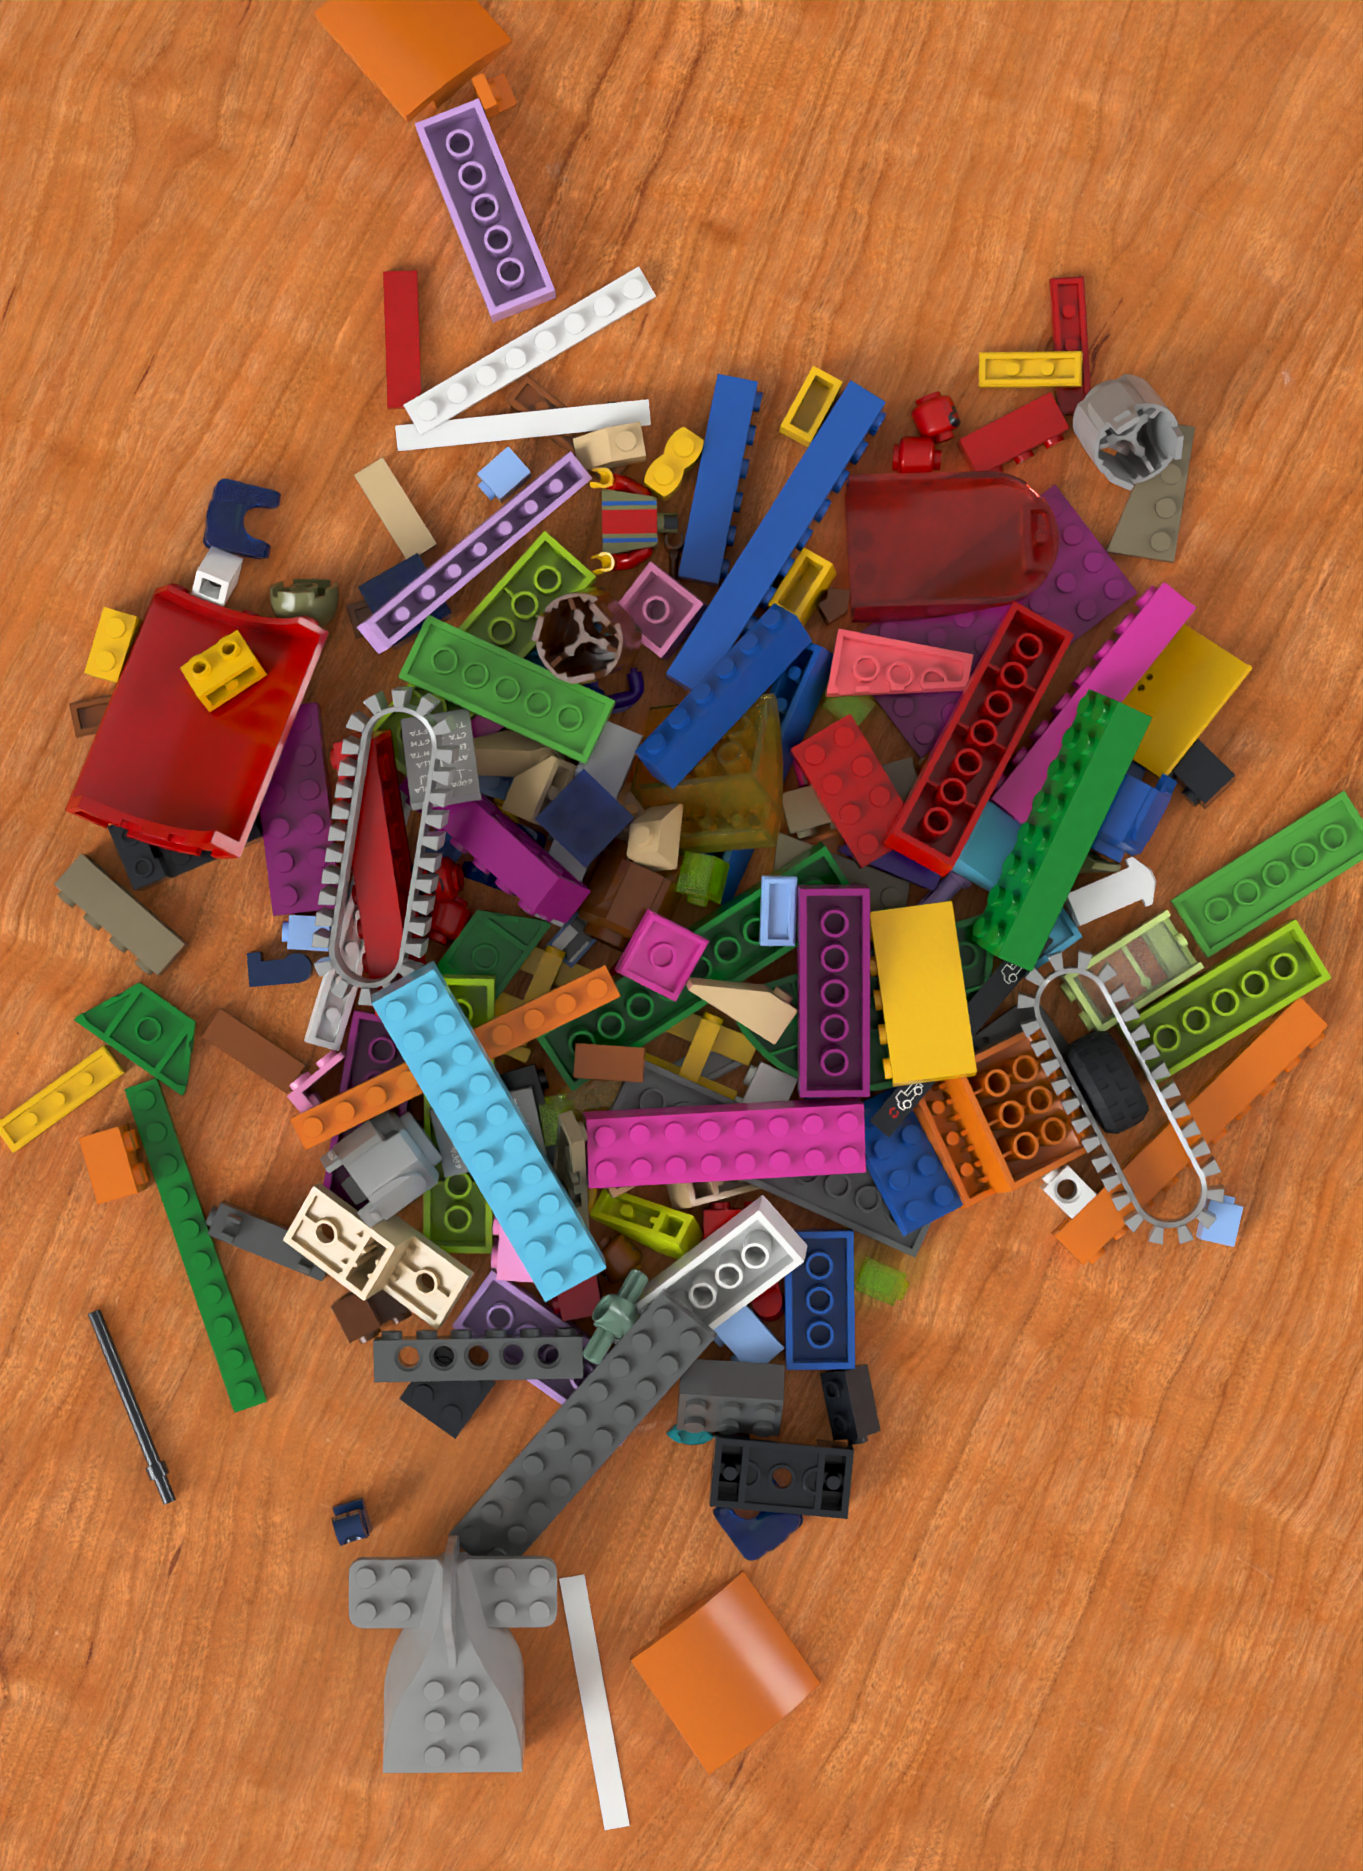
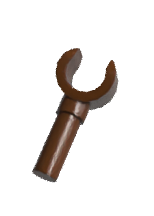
[664,532,684,581]

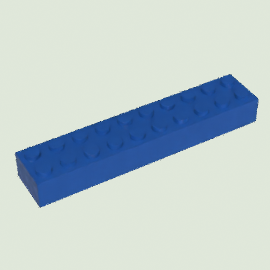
[666,380,887,693]

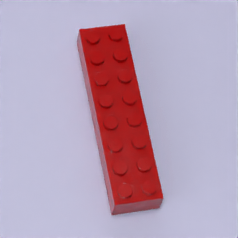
[883,601,1074,877]
[330,729,427,1016]

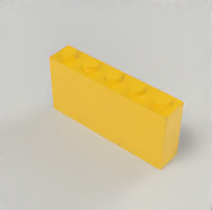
[870,901,977,1087]

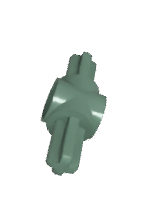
[583,1269,648,1365]

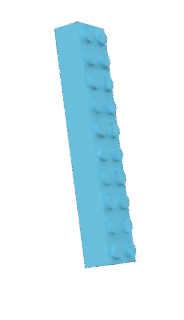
[371,961,607,1302]

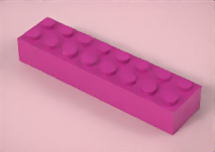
[988,582,1196,825]
[582,1097,866,1188]

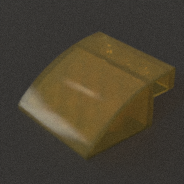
[630,693,783,855]

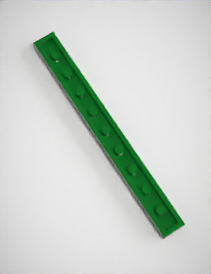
[124,1078,268,1413]

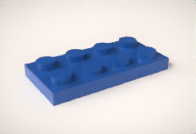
[862,1086,963,1236]

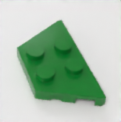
[437,909,552,1001]
[74,982,197,1096]

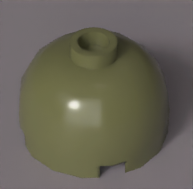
[270,578,339,627]

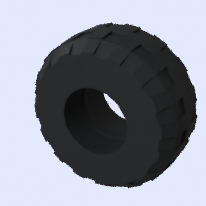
[1063,1030,1149,1134]

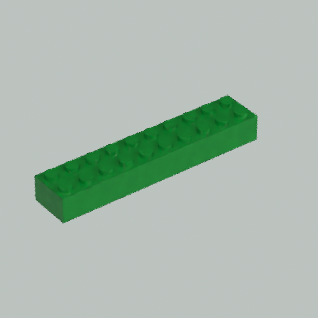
[537,842,850,1091]

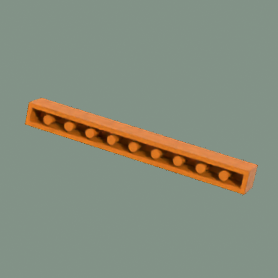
[290,964,621,1150]
[1051,997,1328,1266]

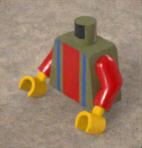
[590,468,678,575]

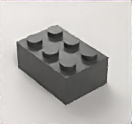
[676,1359,785,1437]

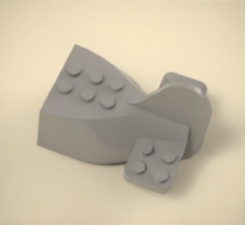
[349,1535,557,1773]

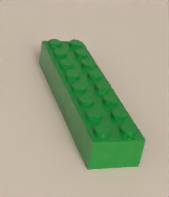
[971,689,1152,972]

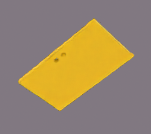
[1121,624,1252,779]

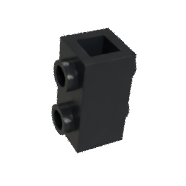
[820,1364,881,1445]

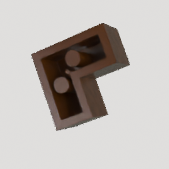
[331,1289,412,1344]

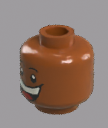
[597,1234,643,1284]

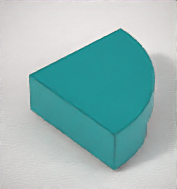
[666,1423,714,1445]

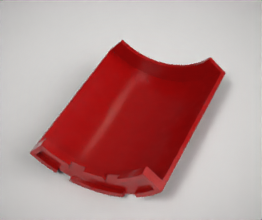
[65,583,329,859]

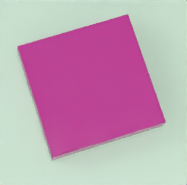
[614,909,709,1002]

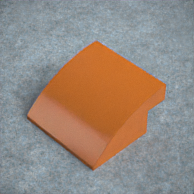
[314,0,513,122]
[912,1027,1090,1209]
[630,1570,820,1775]

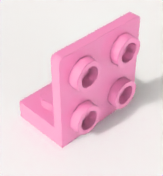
[287,1050,347,1112]

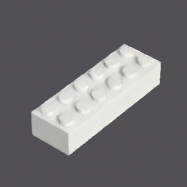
[613,1195,808,1344]

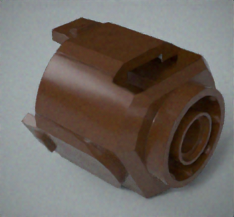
[532,587,642,685]
[577,837,690,952]

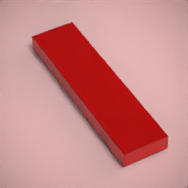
[383,270,422,410]
[1049,276,1091,416]

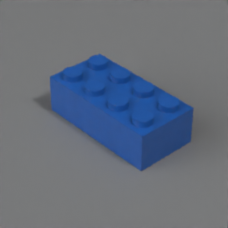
[784,1228,855,1370]

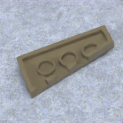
[1106,424,1195,563]
[773,832,910,912]
[553,1110,589,1229]

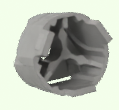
[1073,374,1184,491]
[320,1110,444,1228]

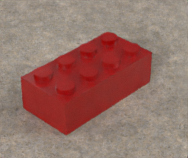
[789,714,904,869]

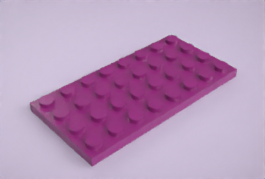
[861,485,1137,759]

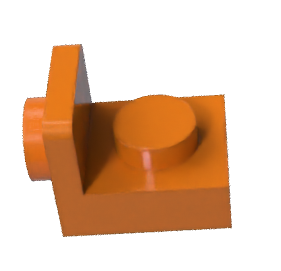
[471,73,517,119]

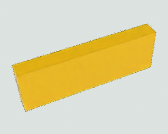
[979,351,1083,388]

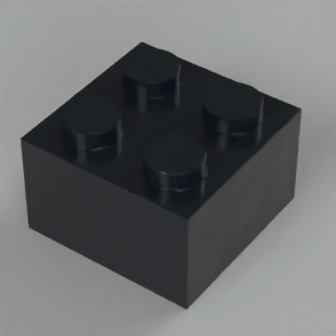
[399,1346,496,1439]

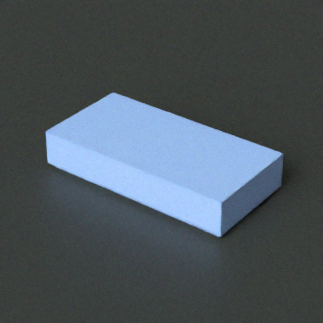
[759,875,797,946]

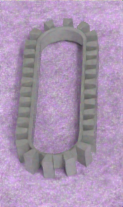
[311,686,460,1006]
[1017,950,1224,1245]

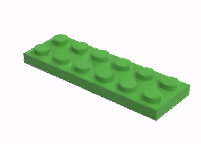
[398,615,616,765]
[1169,791,1363,958]

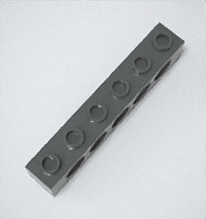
[373,1327,584,1382]

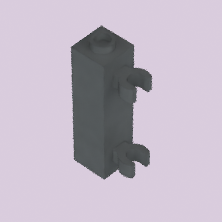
[206,1201,327,1281]

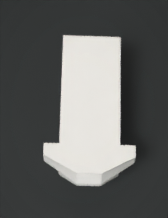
[1064,857,1157,927]

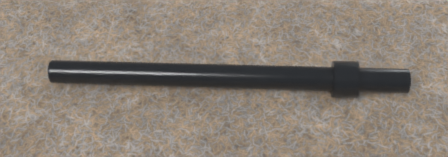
[88,1309,176,1505]

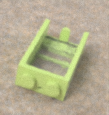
[1060,910,1204,1031]

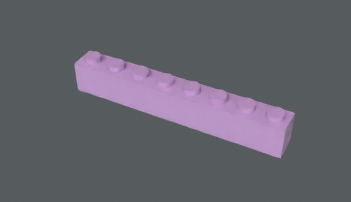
[357,451,592,654]

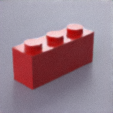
[957,392,1069,481]

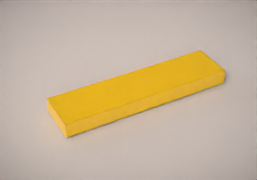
[0,1045,126,1153]

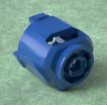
[1090,761,1177,863]

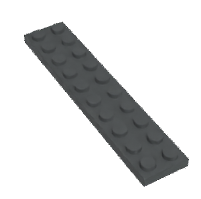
[610,1060,932,1258]
[448,1289,717,1556]

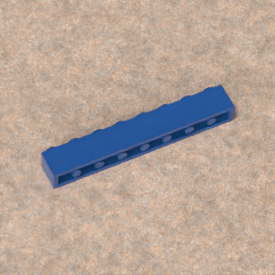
[684,643,833,905]

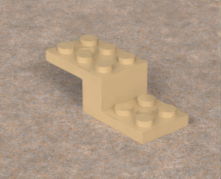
[283,1183,474,1330]

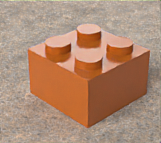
[79,1123,150,1205]

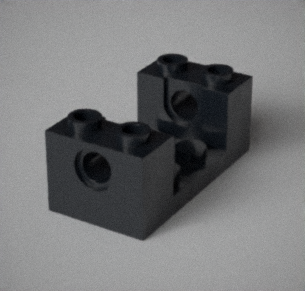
[108,814,264,891]
[709,1432,854,1519]

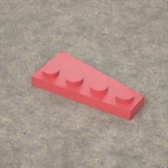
[826,629,973,697]

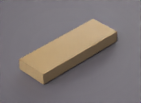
[354,457,437,563]

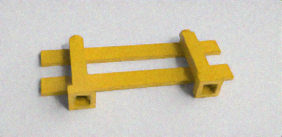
[495,945,756,1100]

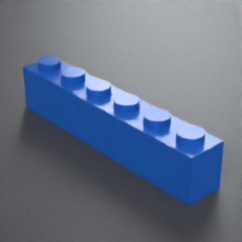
[678,374,763,587]
[635,603,812,789]

